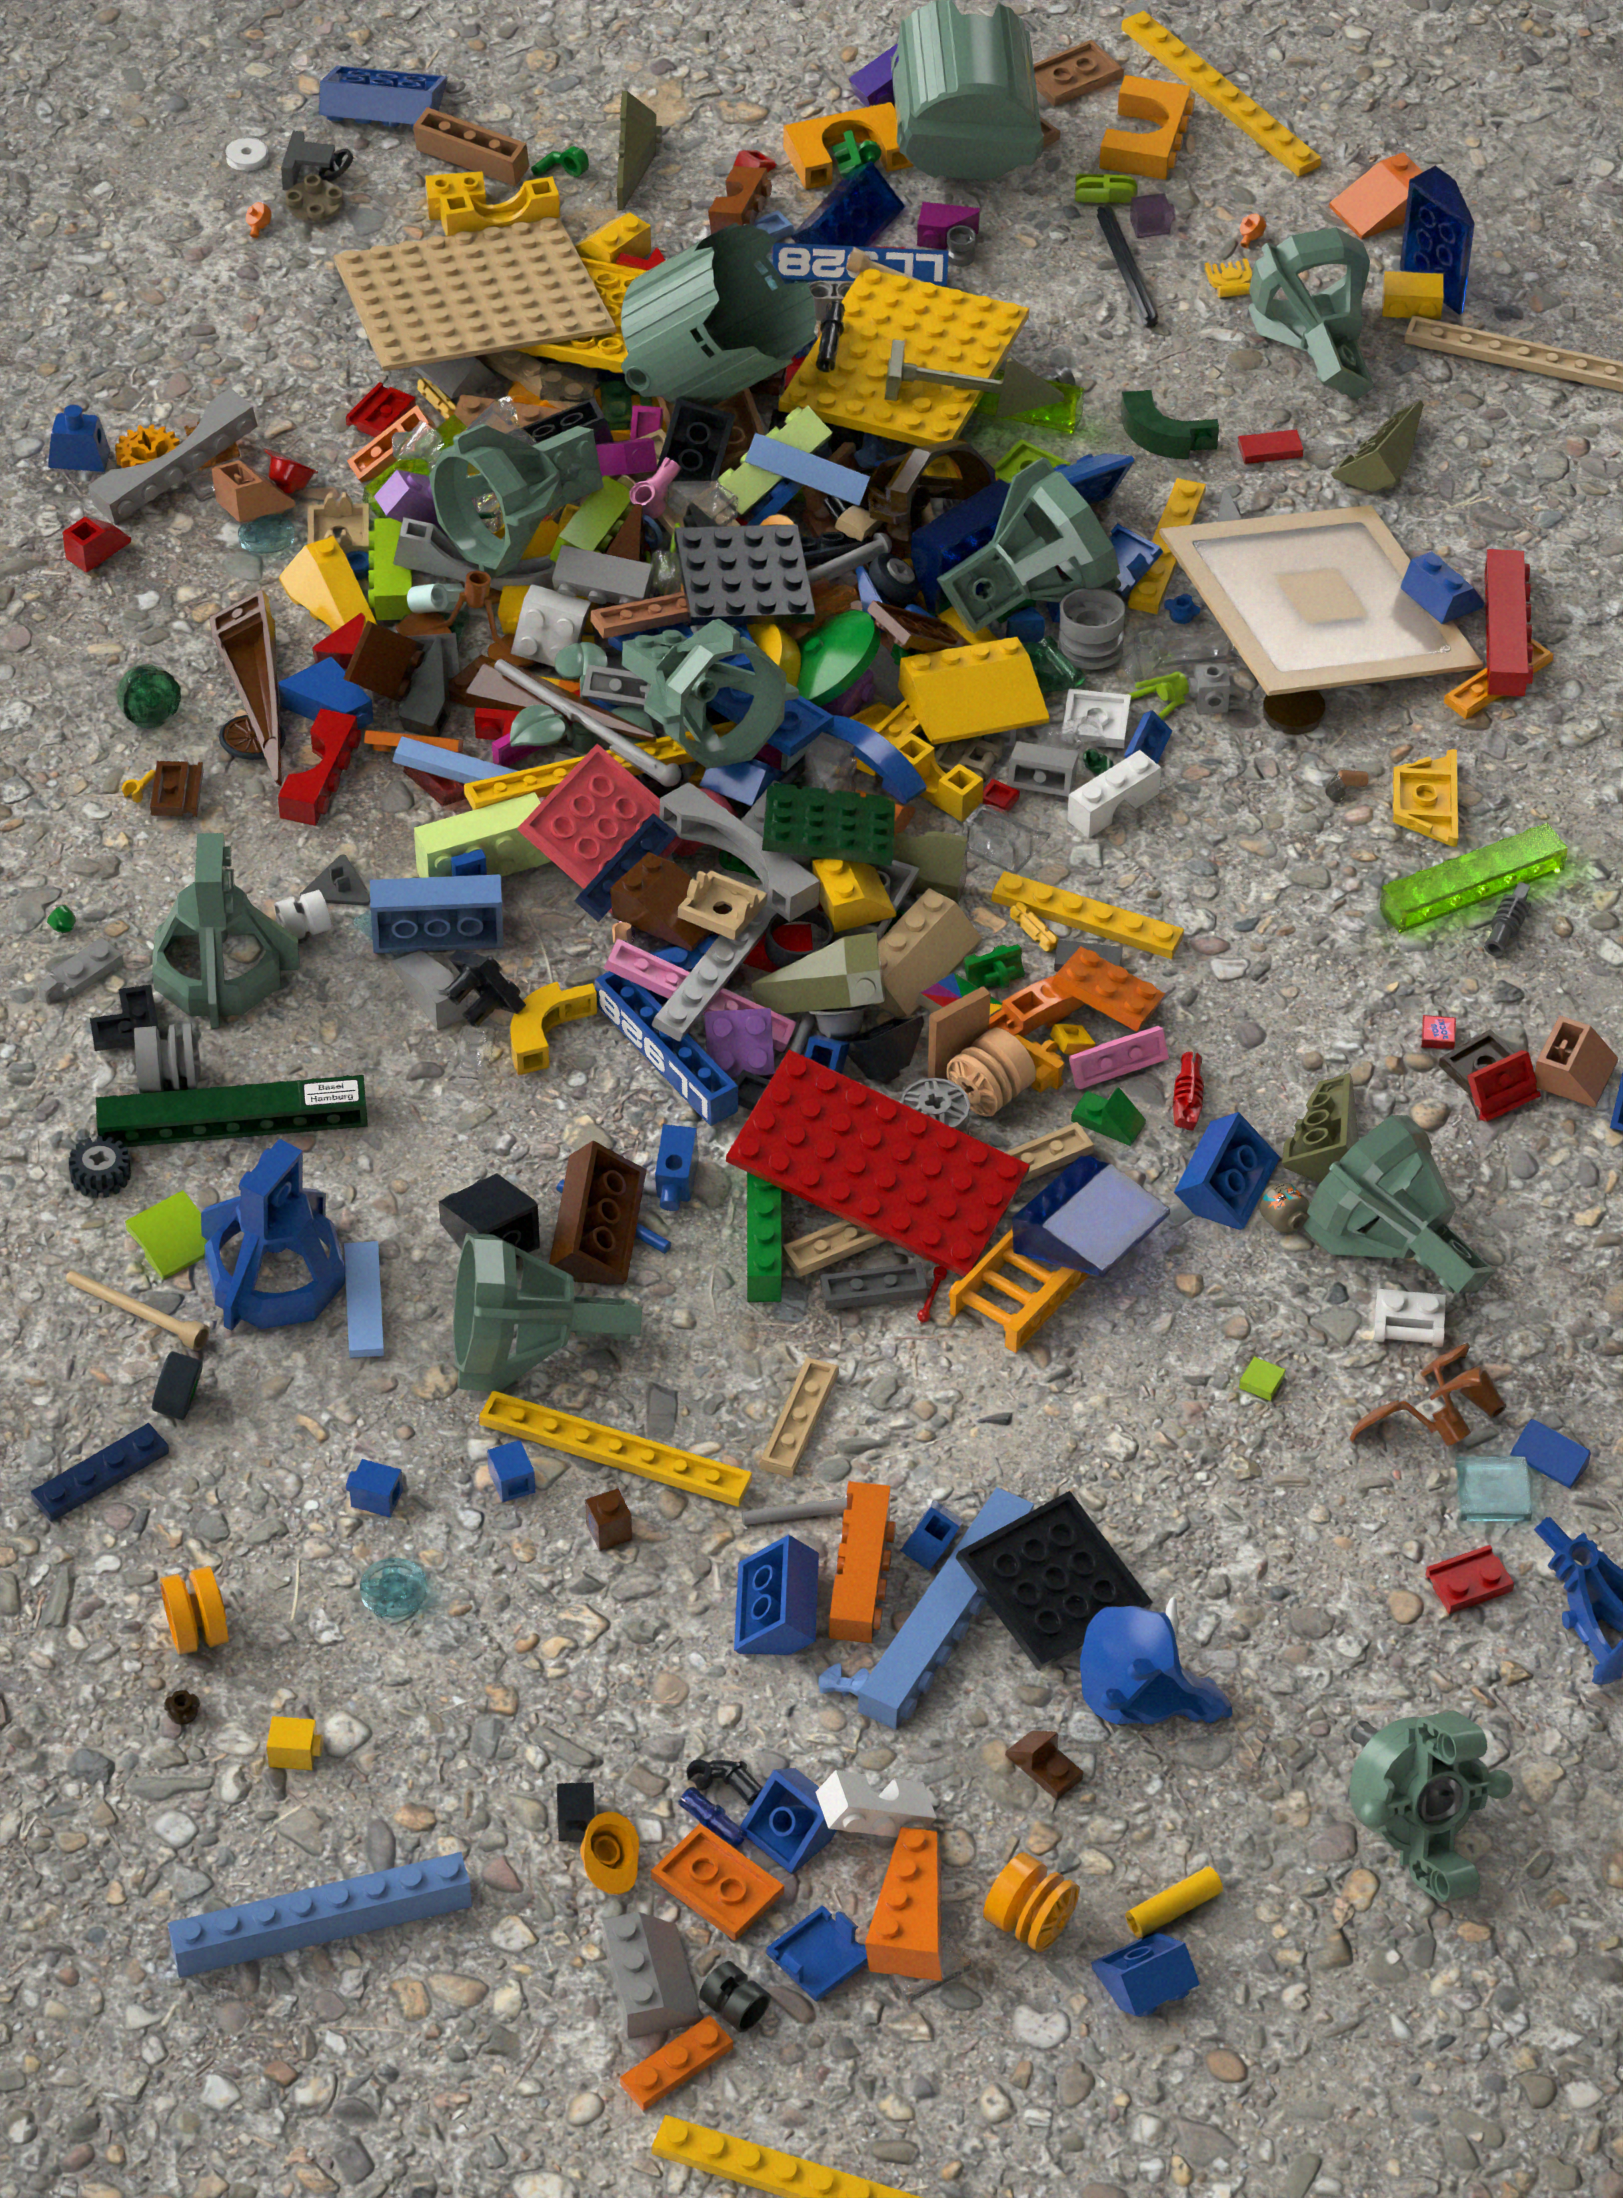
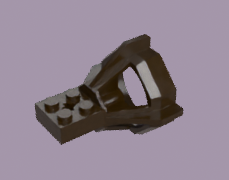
[843,439,1007,575]

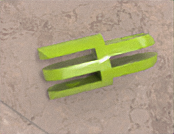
[1075,174,1138,203]

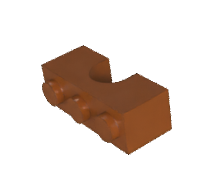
[708,166,772,234]

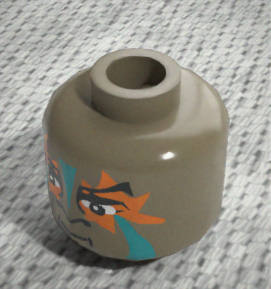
[1259,1183,1310,1233]

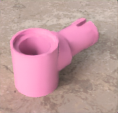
[629,457,682,519]

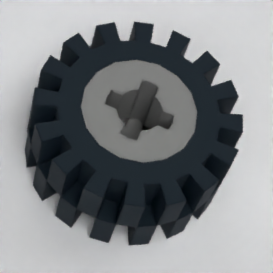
[69,1136,131,1199]

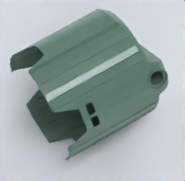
[890,0,1044,182]
[621,222,816,407]

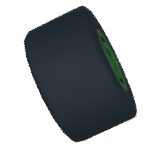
[152,1351,203,1420]

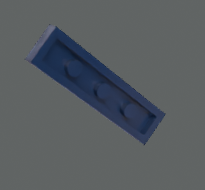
[574,813,678,922]
[30,1423,169,1522]

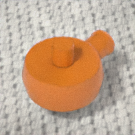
[246,202,272,238]
[1240,213,1266,248]

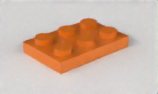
[1052,946,1165,1032]
[651,1823,784,1941]

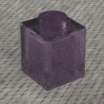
[1130,193,1175,238]

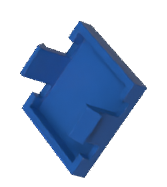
[1109,523,1163,598]
[766,1905,868,2003]

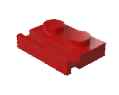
[346,382,416,438]
[1467,1050,1541,1122]
[1426,1545,1514,1614]

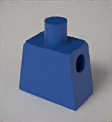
[48,405,110,472]
[655,1124,699,1211]

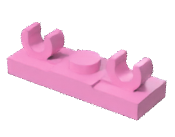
[1069,1026,1169,1089]

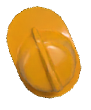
[581,1812,639,1895]

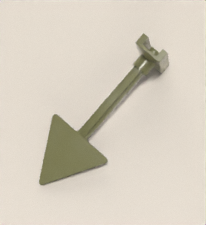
[884,339,1064,418]

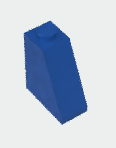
[278,657,374,730]

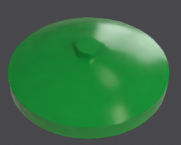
[796,610,881,707]

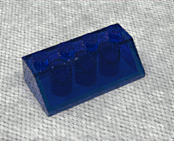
[790,161,906,247]

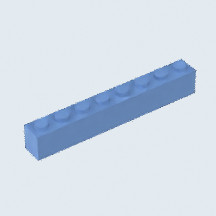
[858,1487,1034,1730]
[168,1852,472,1978]

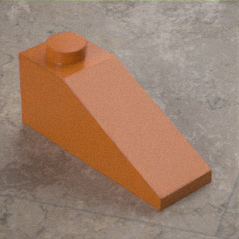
[347,405,446,483]

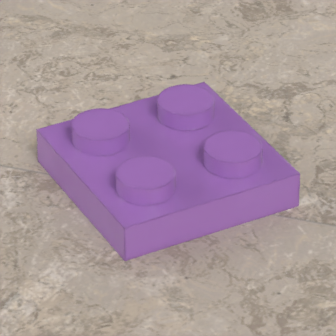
[704,1008,775,1077]

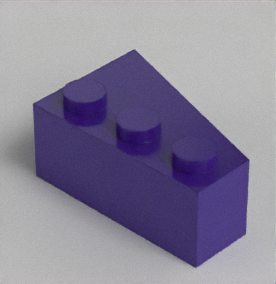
[848,43,899,107]

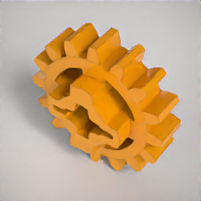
[115,424,180,468]

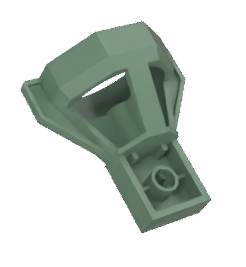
[1248,227,1375,400]
[429,424,604,579]
[937,457,1121,633]
[622,619,799,769]
[152,833,300,1028]
[1303,1115,1495,1293]
[453,1233,643,1392]

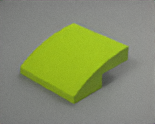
[125,1190,208,1280]

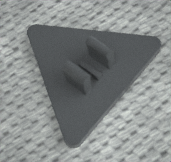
[300,854,370,906]

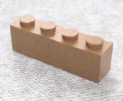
[413,107,530,186]

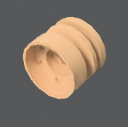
[947,1028,1036,1117]

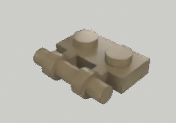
[935,735,1004,782]

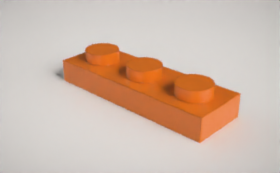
[364,730,464,753]
[620,2015,733,2111]

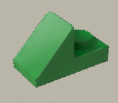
[1071,1087,1146,1146]

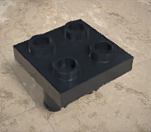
[443,949,526,1028]

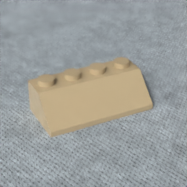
[875,888,982,1017]

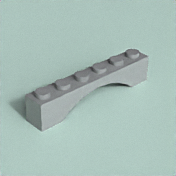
[88,388,258,525]
[393,517,558,592]
[659,782,820,922]

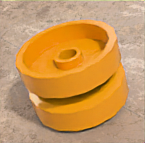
[160,1566,229,1655]

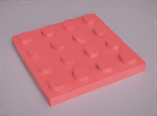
[517,744,684,914]

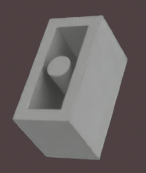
[1007,741,1079,797]

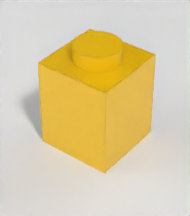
[266,1716,323,1771]

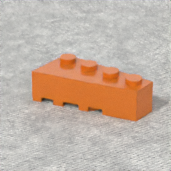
[829,1481,896,1643]
[865,1827,943,1981]

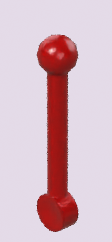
[917,1266,947,1322]

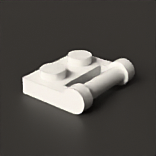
[1373,1289,1446,1348]

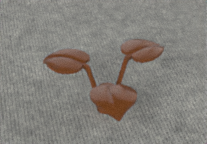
[395,571,537,668]
[1350,1343,1483,1447]

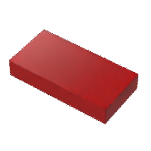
[1238,429,1304,464]

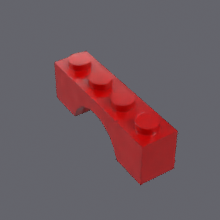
[278,709,361,826]

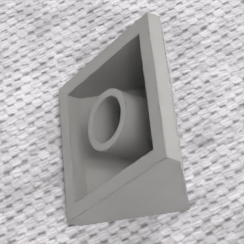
[413,356,497,399]

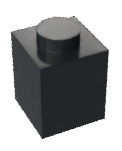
[557,1782,595,1843]

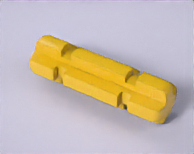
[417,378,457,421]
[1010,902,1059,952]

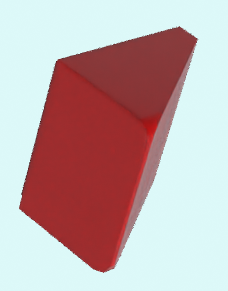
[733,150,776,173]

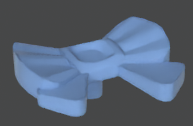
[854,433,889,468]
[818,1663,870,1697]

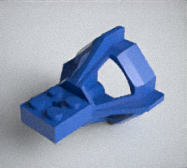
[201,1138,345,1331]

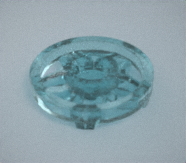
[238,514,296,554]
[360,1558,427,1618]

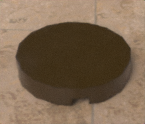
[1263,690,1326,735]

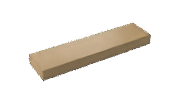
[760,1357,839,1478]

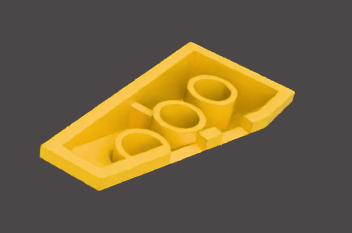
[279,536,377,633]

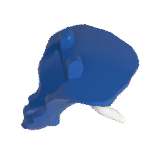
[1080,1597,1233,1724]

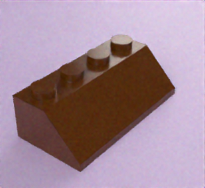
[549,1140,647,1284]

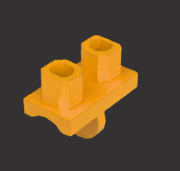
[1015,1034,1065,1093]

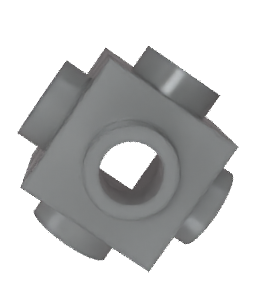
[1189,664,1235,714]

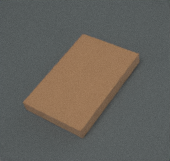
[1034,39,1124,107]
[928,986,991,1080]

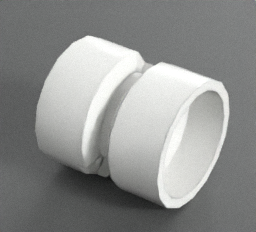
[274,890,331,939]

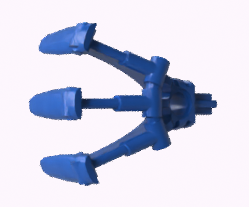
[1534,1517,1623,1685]

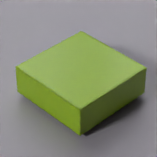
[1239,1356,1286,1401]

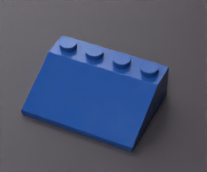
[319,65,447,128]
[996,453,1135,525]

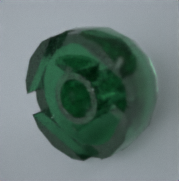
[116,663,181,729]

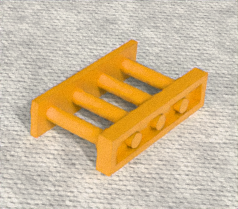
[948,1208,1098,1353]

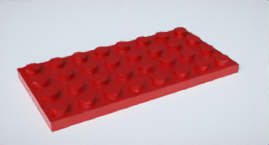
[726,1049,1030,1277]

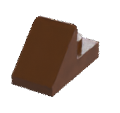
[1005,1730,1083,1800]

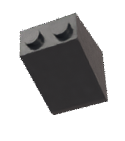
[438,1173,540,1259]

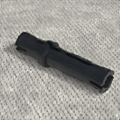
[816,301,845,372]

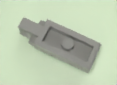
[38,937,123,1005]

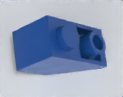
[900,1500,963,1571]

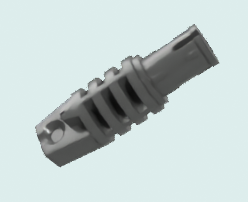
[1484,881,1531,956]

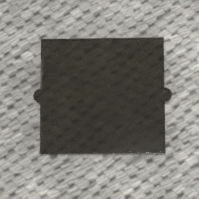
[540,364,600,403]

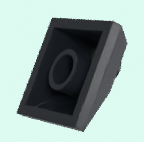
[845,1015,925,1083]

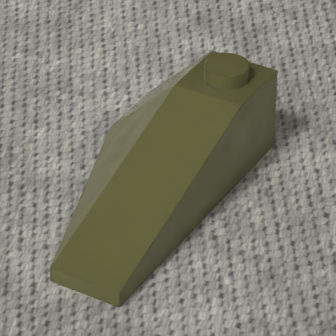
[617,91,662,210]
[1331,400,1424,492]
[893,831,968,905]
[751,932,887,1014]
[1282,1073,1359,1183]

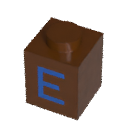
[585,1488,632,1551]

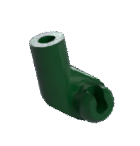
[1082,749,1114,776]

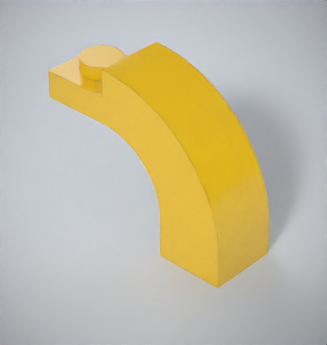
[746,624,801,687]
[510,982,597,1075]

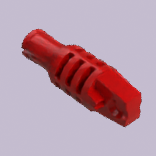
[1172,1051,1204,1131]

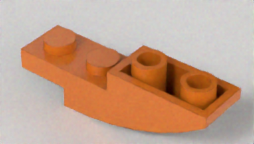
[989,975,1086,1037]

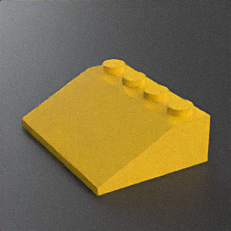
[898,637,1050,745]

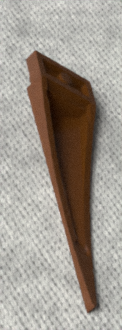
[209,589,282,786]
[449,654,657,743]

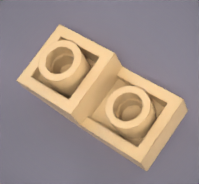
[835,505,884,542]

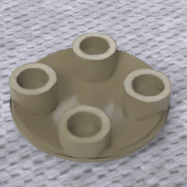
[285,174,343,221]

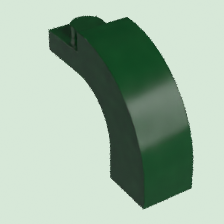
[1120,390,1219,459]

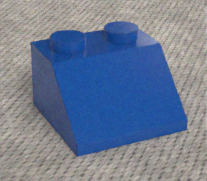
[1400,551,1485,624]
[738,1768,837,1874]
[1091,1932,1200,2017]

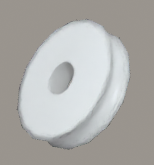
[225,137,269,172]

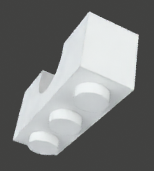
[1067,750,1161,838]
[816,1770,936,1838]

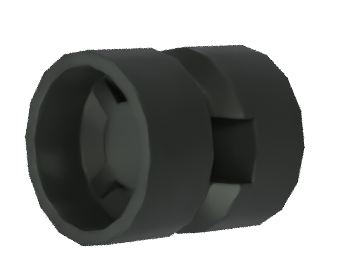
[699,1961,771,2033]

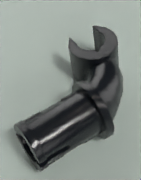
[686,1759,763,1806]

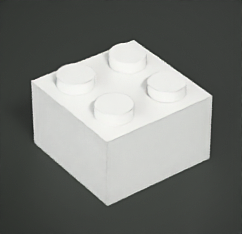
[511,584,591,667]

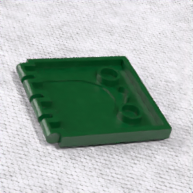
[762,782,895,866]

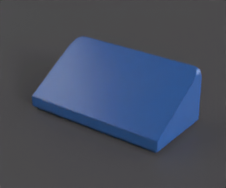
[1510,1419,1591,1489]

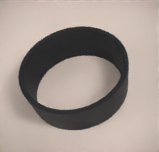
[764,908,835,968]

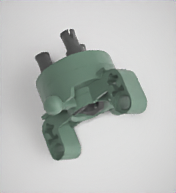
[1348,1710,1513,1902]

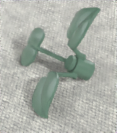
[510,642,657,754]

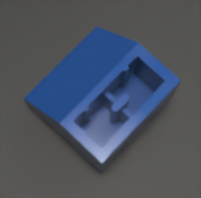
[700,759,794,807]

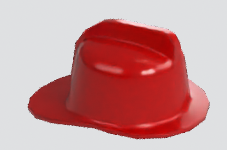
[263,449,319,494]

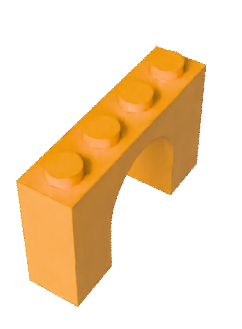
[1099,75,1195,180]
[783,102,913,190]

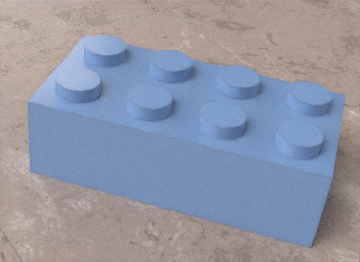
[370,875,504,953]

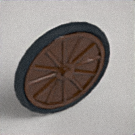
[219,715,286,760]

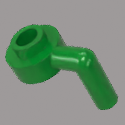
[531,146,589,177]

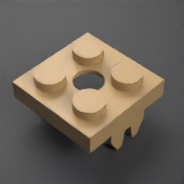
[308,492,369,554]
[678,870,768,940]

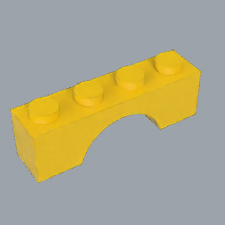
[440,176,560,236]

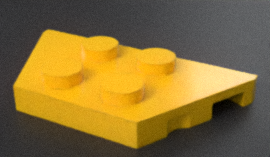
[1393,749,1458,847]

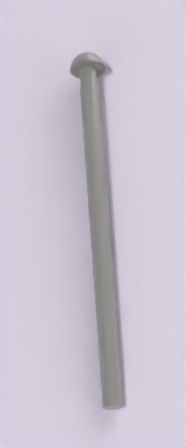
[691,533,892,634]
[494,659,681,787]

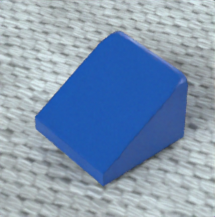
[1006,607,1045,643]

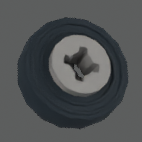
[868,553,921,603]

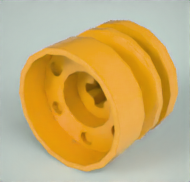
[983,1852,1080,1953]

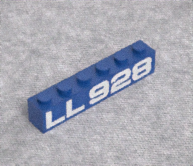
[771,243,949,287]
[595,971,738,1126]

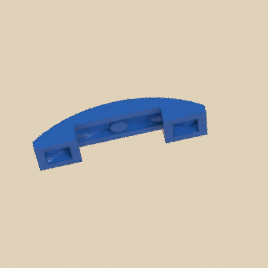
[818,715,927,805]

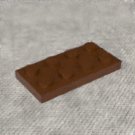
[867,600,972,654]

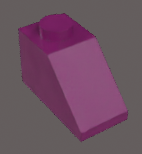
[917,202,980,250]
[596,437,658,476]

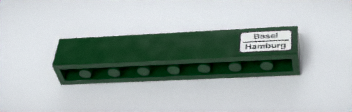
[96,1075,368,1148]

